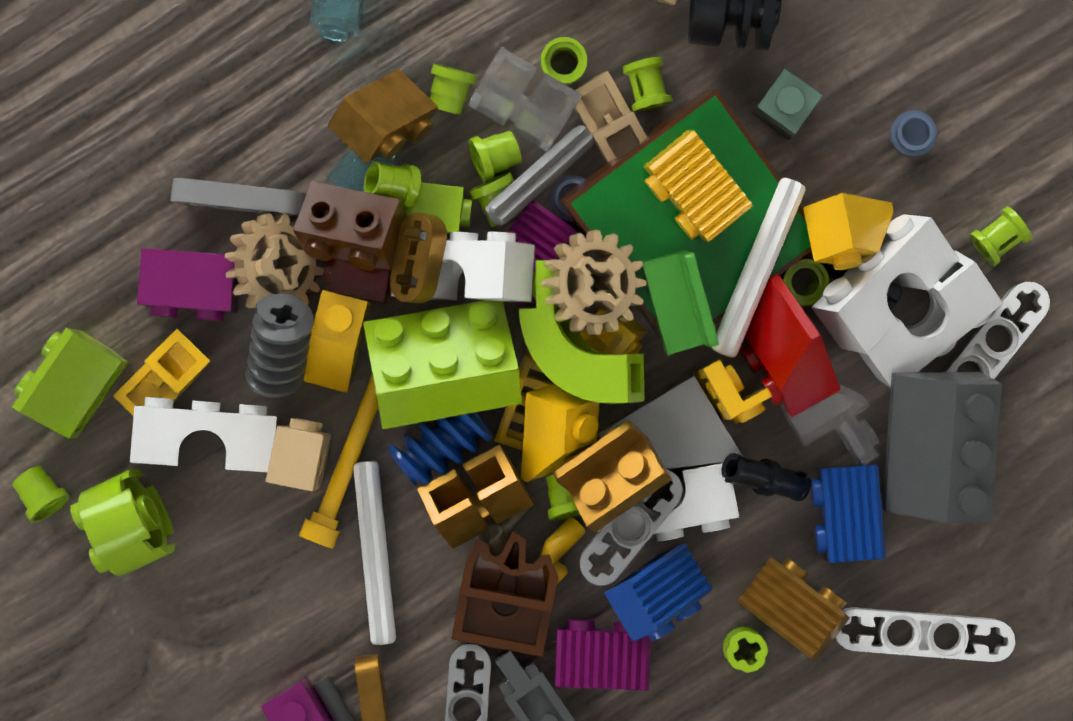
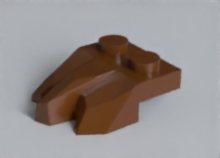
[451,531,558,657]

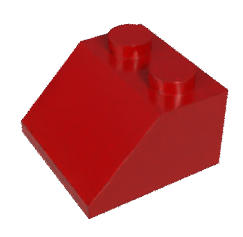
[740,273,841,418]

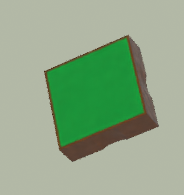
[558,88,812,340]

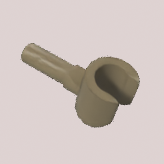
[477,507,532,556]

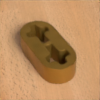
[390,213,447,303]
[355,654,389,721]

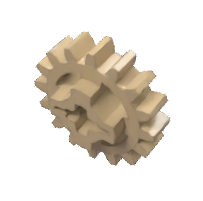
[225,213,325,309]
[541,230,646,335]

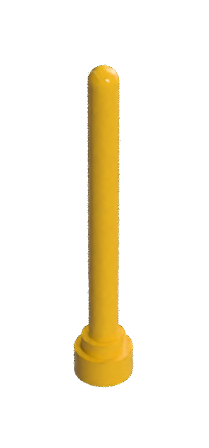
[299,375,378,549]

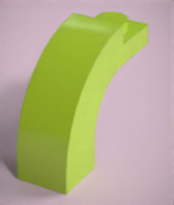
[519,260,645,403]

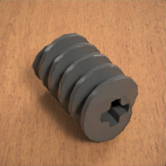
[245,293,314,398]

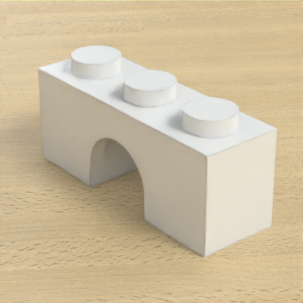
[811,214,960,354]
[391,232,535,302]
[858,251,1003,389]
[130,397,277,472]
[598,462,739,550]

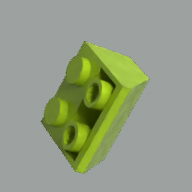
[12,328,130,439]

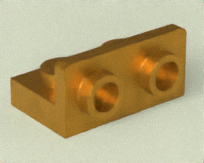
[553,421,672,533]

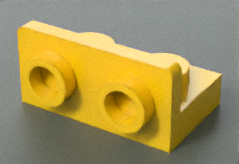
[693,360,772,424]

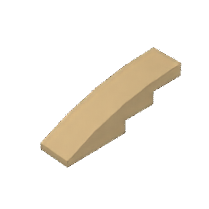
[567,71,647,164]

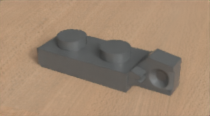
[495,650,577,721]

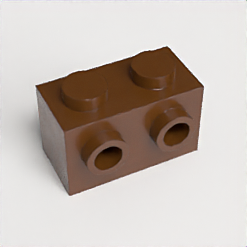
[293,181,407,271]

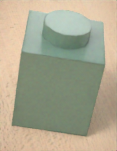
[752,68,823,140]

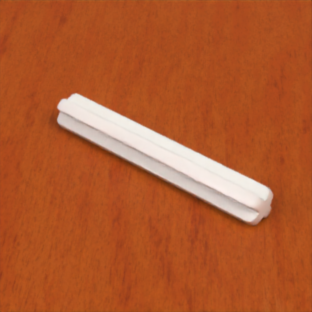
[712,178,806,358]
[353,461,396,645]

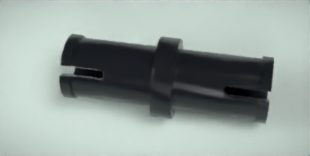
[721,453,811,502]

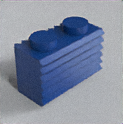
[810,464,886,563]
[604,543,712,642]

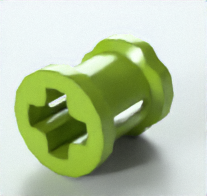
[622,57,673,113]
[969,206,1032,267]
[722,626,768,673]

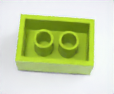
[363,300,522,429]

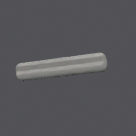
[485,125,595,226]

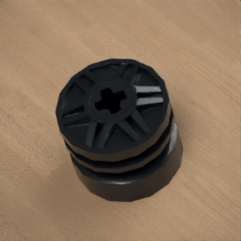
[688,0,782,50]

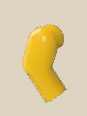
[539,517,585,584]

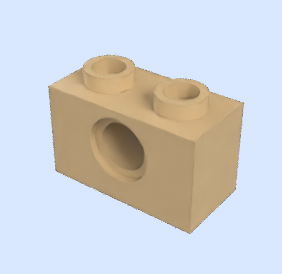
[265,418,332,492]

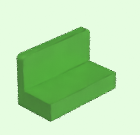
[641,250,719,355]

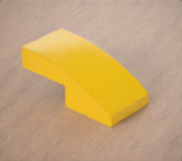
[113,329,211,416]

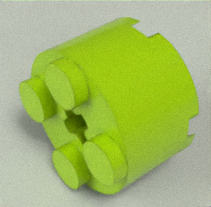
[70,468,175,577]

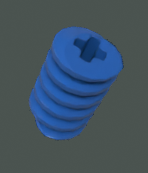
[387,412,494,488]

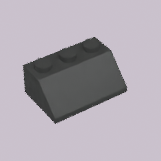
[882,372,1002,523]

